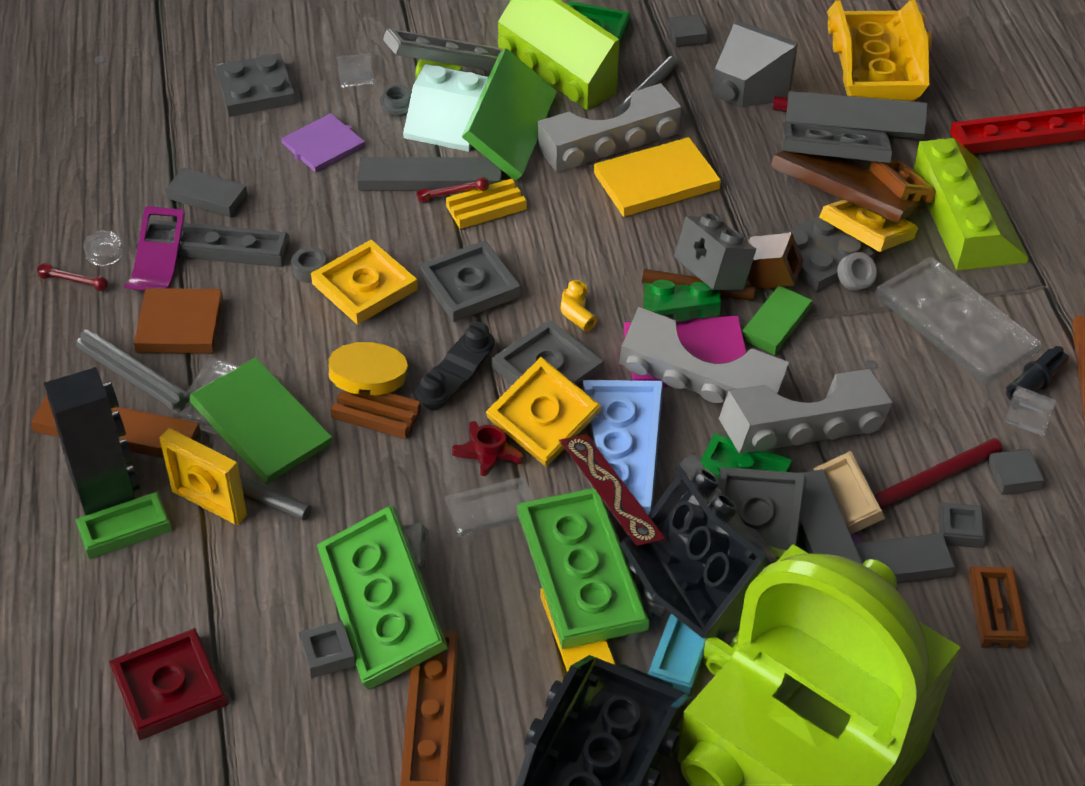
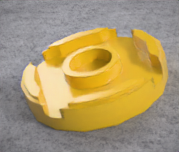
[328,342,408,396]

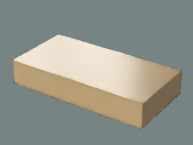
[813,451,885,535]

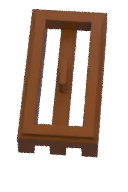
[869,159,936,203]
[331,389,421,439]
[968,566,1029,648]

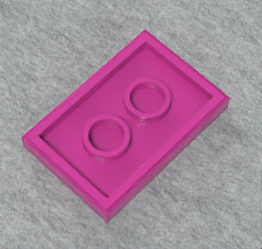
[623,316,746,387]

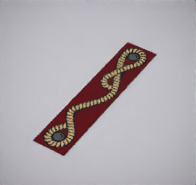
[559,434,665,546]

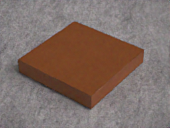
[133,288,223,354]

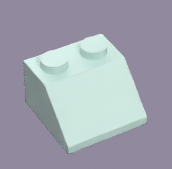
[403,64,488,152]

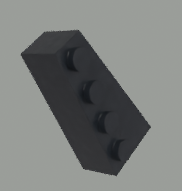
[44,367,140,516]

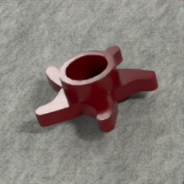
[452,421,523,476]

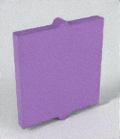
[282,113,365,173]

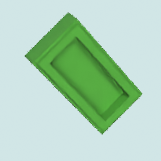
[742,286,812,355]
[75,492,172,559]

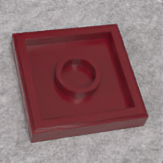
[109,628,227,741]

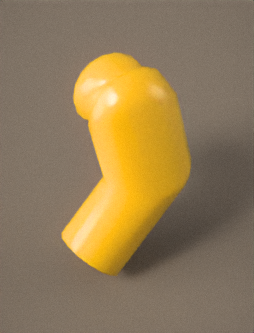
[560,280,597,332]

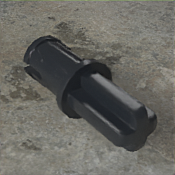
[1006,346,1069,406]

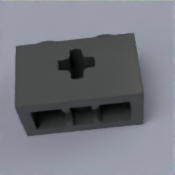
[674,213,757,290]

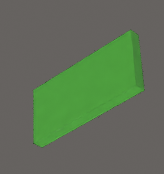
[461,48,557,181]
[517,488,649,649]
[317,505,448,690]

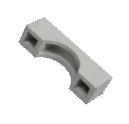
[538,83,681,173]
[618,307,789,403]
[719,369,893,454]

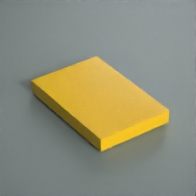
[594,137,721,217]

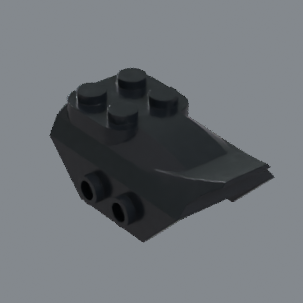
[619,453,778,639]
[515,655,692,786]

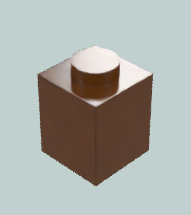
[748,232,803,289]

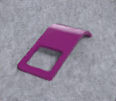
[124,206,185,290]

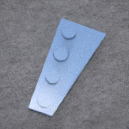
[583,380,663,516]

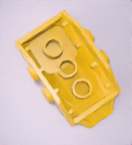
[827,0,932,102]

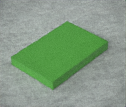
[190,357,332,485]

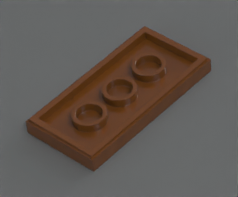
[771,151,926,223]

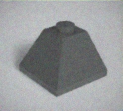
[712,20,798,107]

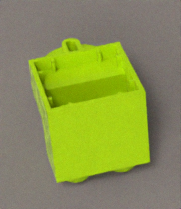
[678,544,961,786]

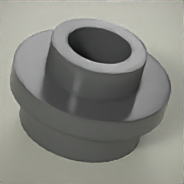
[380,84,411,116]

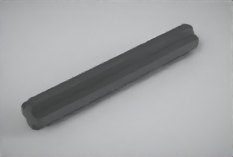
[76,330,190,412]

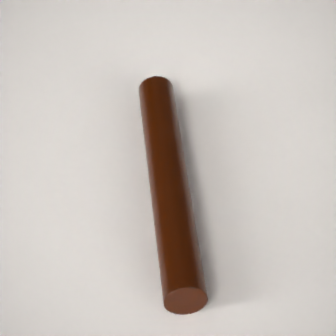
[642,269,756,301]

